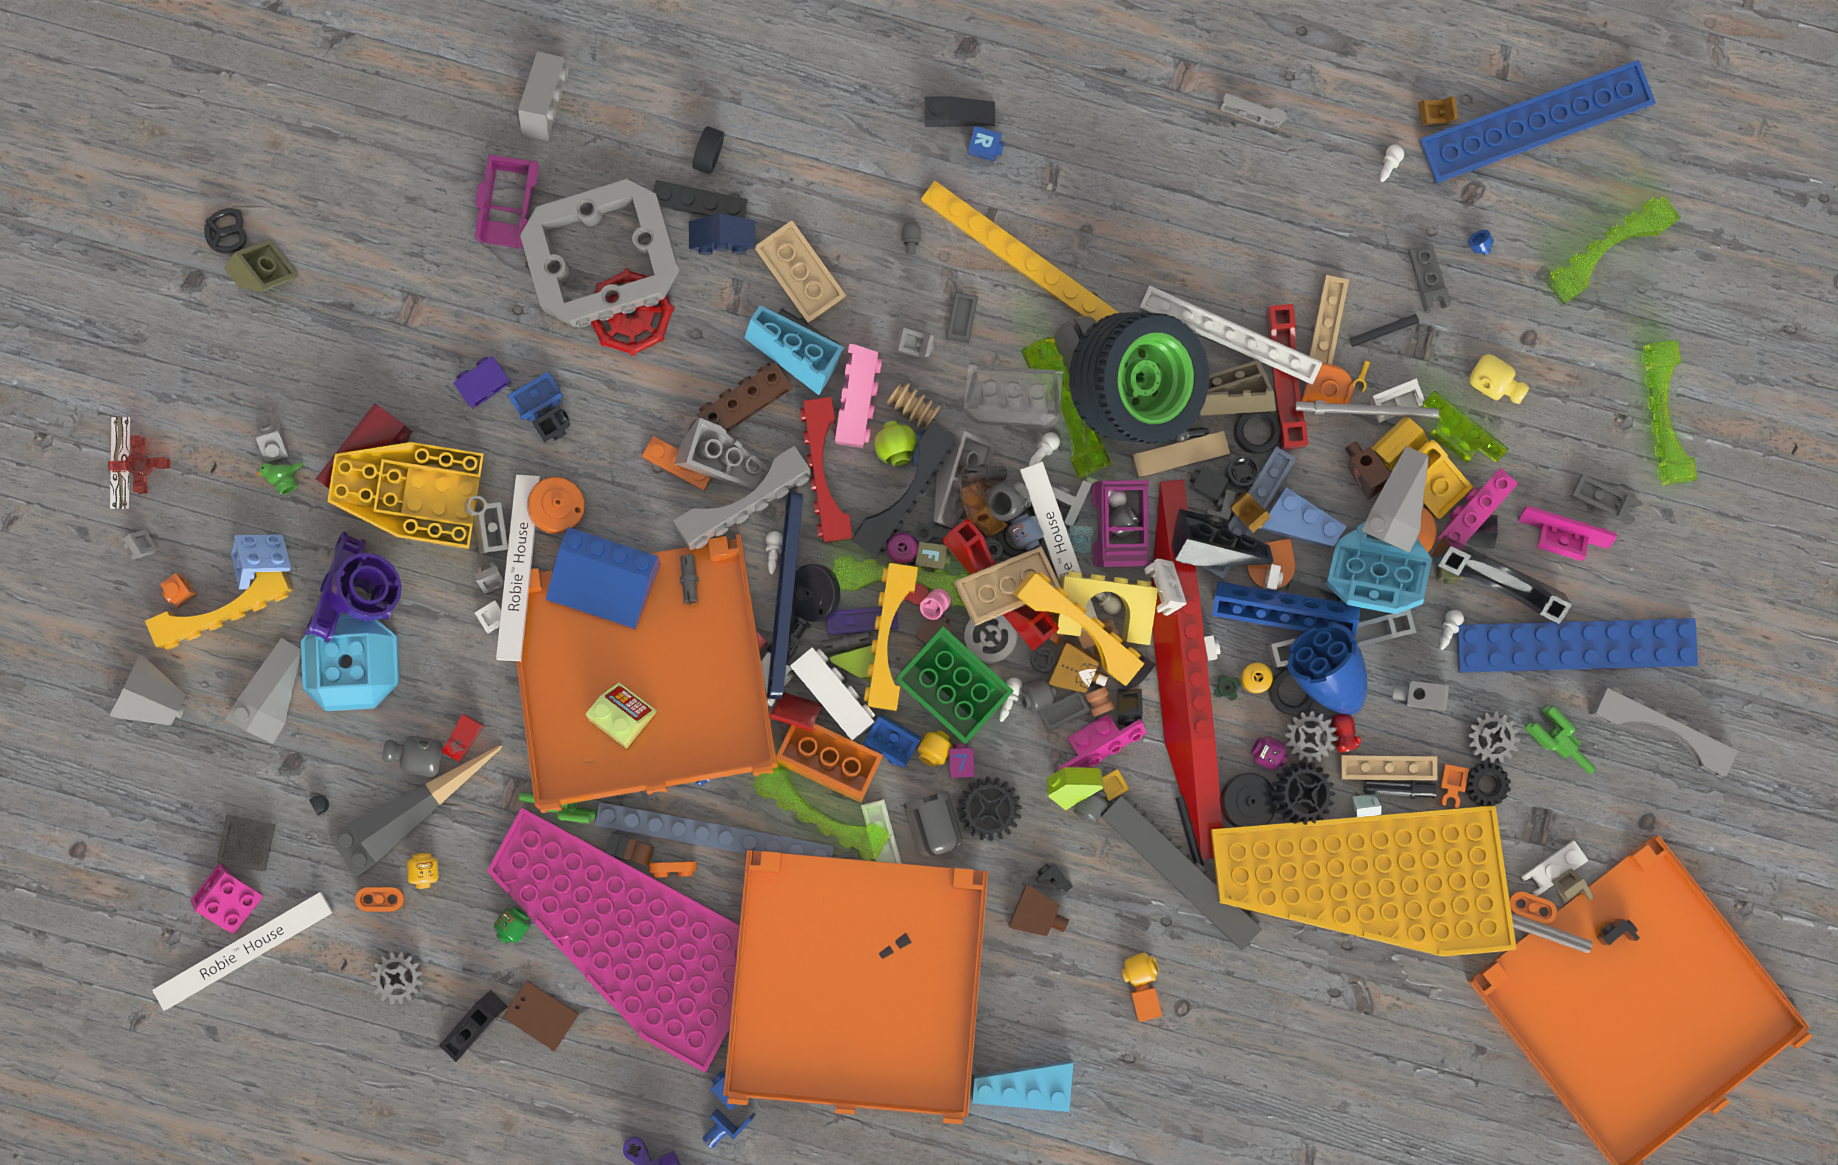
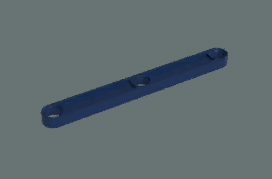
[767,492,803,700]

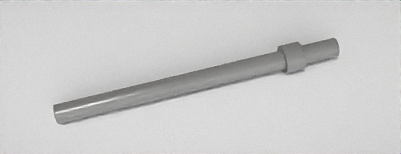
[1295,400,1439,418]

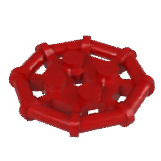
[591,268,675,356]

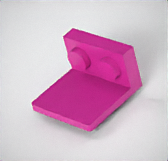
[190,863,263,934]

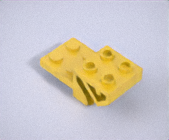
[1372,416,1473,520]

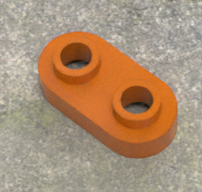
[649,861,697,877]
[355,887,405,912]
[1509,892,1557,924]

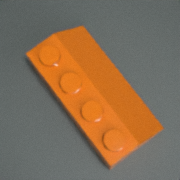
[776,724,883,803]

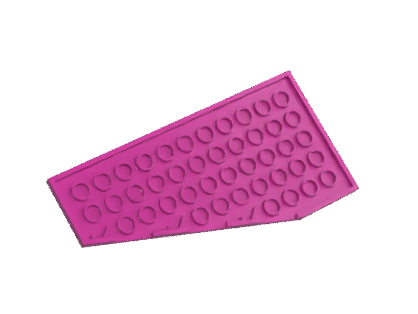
[487,807,740,1073]

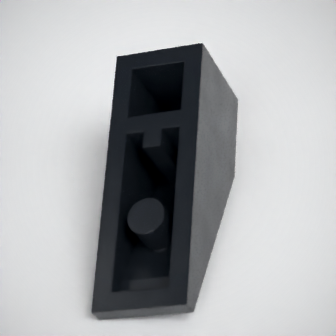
[925,96,995,127]
[439,990,508,1062]

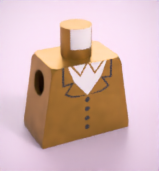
[1049,639,1109,693]

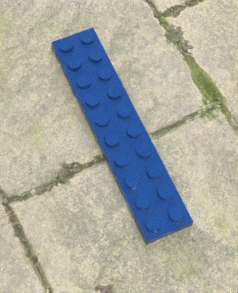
[1419,60,1656,184]
[1457,618,1698,673]

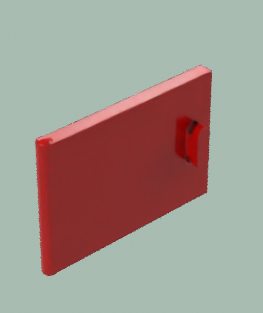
[769,692,822,731]

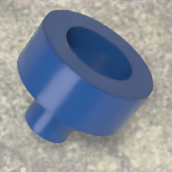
[1468,230,1494,255]

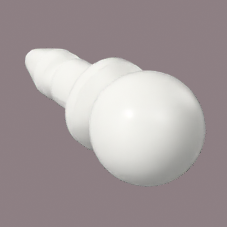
[1380,144,1404,182]
[1029,432,1060,466]
[1086,477,1127,508]
[765,531,783,574]
[1095,592,1122,615]
[1440,609,1464,650]
[999,677,1023,722]

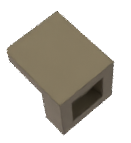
[1552,868,1594,903]

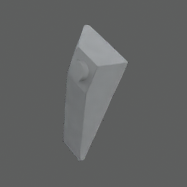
[674,418,770,491]
[934,428,995,528]
[1362,446,1429,553]
[226,638,301,744]

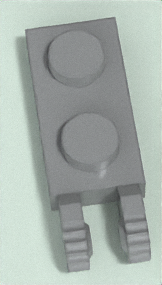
[1219,93,1287,129]

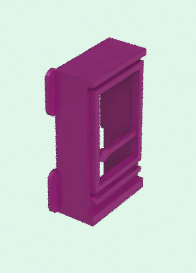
[475,155,539,249]
[1092,480,1150,567]

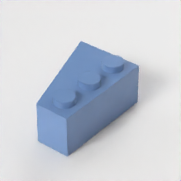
[1257,487,1347,549]

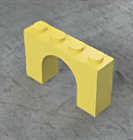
[1054,571,1158,645]

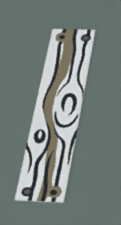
[110,417,130,509]

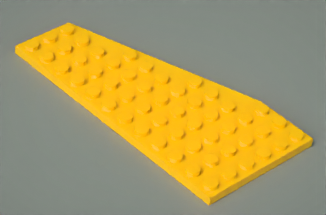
[1211,806,1517,957]

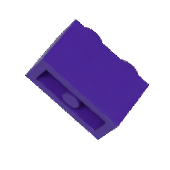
[453,356,512,409]

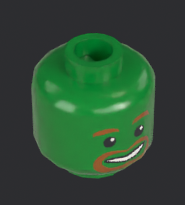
[494,907,530,944]

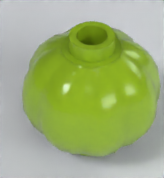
[874,421,918,466]

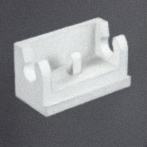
[1369,378,1425,423]
[1144,559,1187,616]

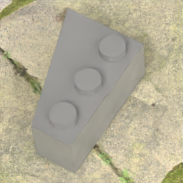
[518,52,569,141]

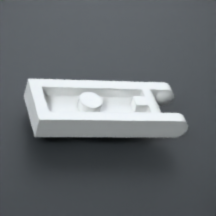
[1521,840,1588,896]

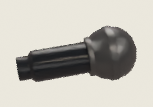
[1174,427,1209,442]

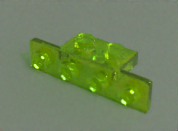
[1423,391,1509,463]

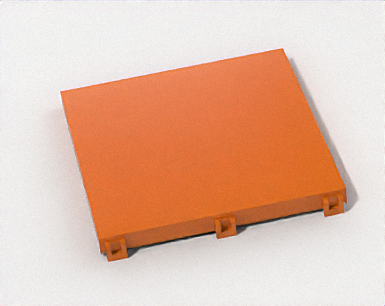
[516,534,778,813]
[1467,835,1813,1165]
[724,850,988,1125]

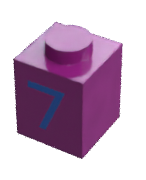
[949,743,975,778]

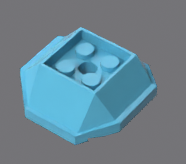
[1327,521,1432,614]
[301,614,400,711]

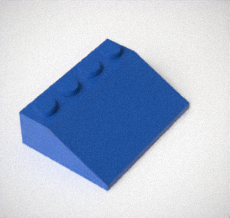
[546,527,660,630]

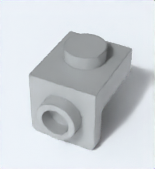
[894,328,934,359]
[255,422,289,463]

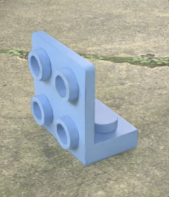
[231,534,291,589]

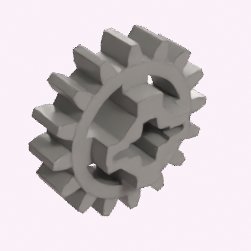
[1285,710,1339,763]
[1466,712,1520,764]
[370,952,424,1005]

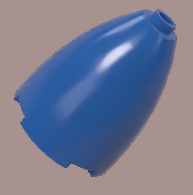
[1287,623,1368,715]

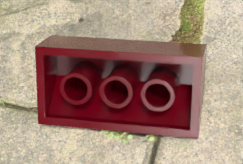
[315,403,413,489]

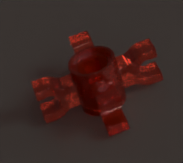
[108,435,171,494]

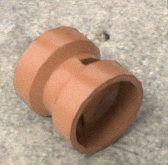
[1085,686,1115,717]

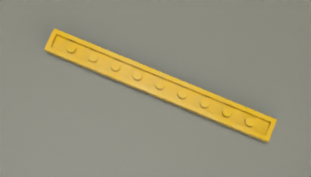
[921,181,1119,322]

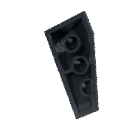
[1172,509,1274,566]

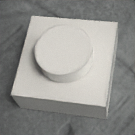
[1263,564,1283,591]
[475,600,501,633]
[1204,635,1220,661]

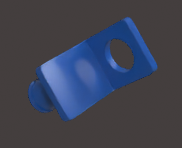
[702,1109,756,1148]

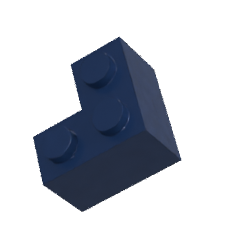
[689,213,756,255]

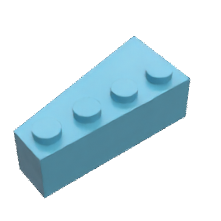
[745,305,844,395]
[972,1060,1073,1112]

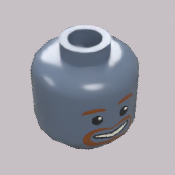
[1008,513,1043,551]

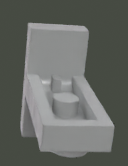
[1049,480,1092,529]

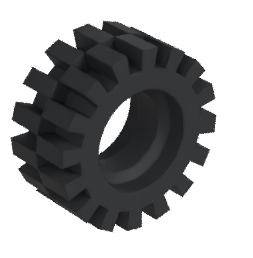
[1465,763,1511,806]

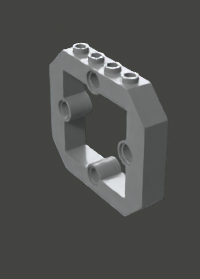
[520,179,680,327]

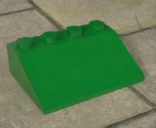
[894,626,1014,744]

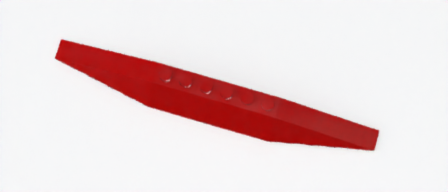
[1151,479,1223,860]

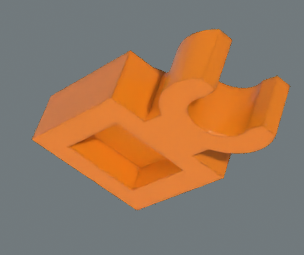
[1439,764,1469,808]

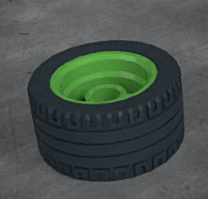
[1069,312,1209,444]

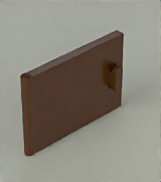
[502,980,579,1051]

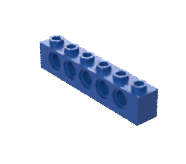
[1212,581,1360,638]

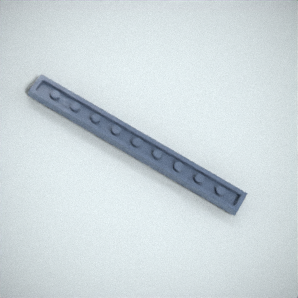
[595,802,835,858]

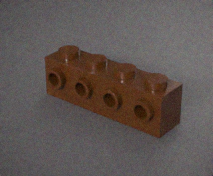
[697,362,792,433]

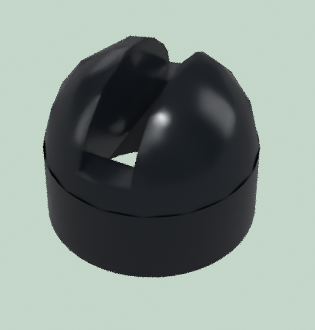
[309,795,329,816]

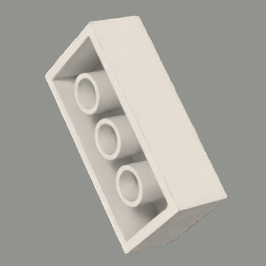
[790,648,875,741]

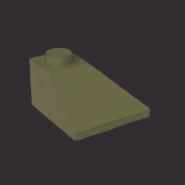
[224,239,299,292]

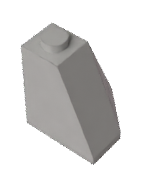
[109,654,186,725]

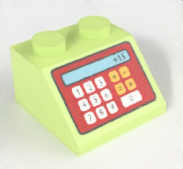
[585,683,657,749]

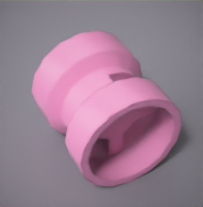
[920,588,951,620]

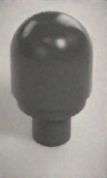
[902,221,921,255]

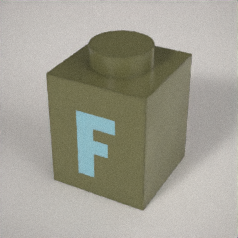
[916,542,951,571]

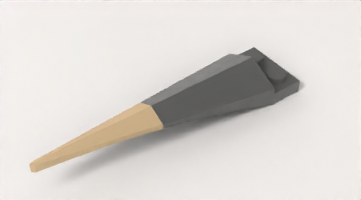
[329,745,502,877]

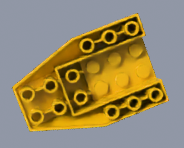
[327,442,484,550]

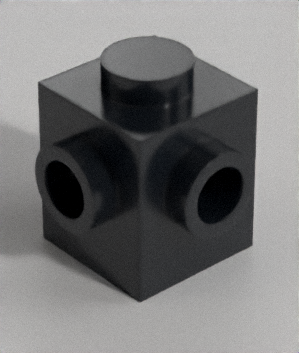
[532,405,570,442]

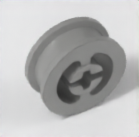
[963,615,1017,664]

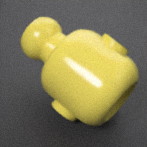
[1469,354,1529,404]

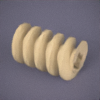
[887,383,941,429]

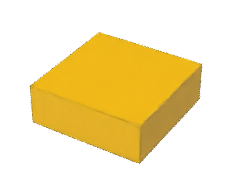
[1102,769,1130,801]

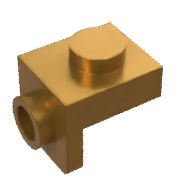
[1418,96,1458,125]
[1230,491,1271,533]

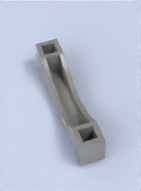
[673,446,811,550]
[1267,609,1416,669]
[1589,686,1738,777]

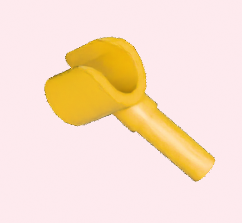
[1353,361,1370,393]

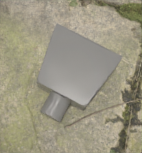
[1393,681,1449,712]

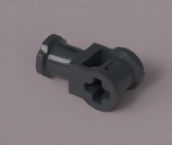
[766,613,812,664]

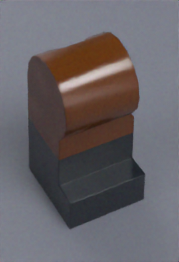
[605,832,654,865]

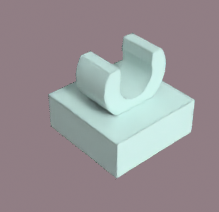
[1352,794,1381,817]

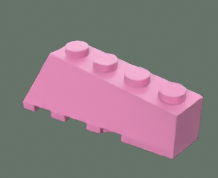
[835,344,882,448]

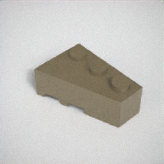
[1200,360,1276,416]

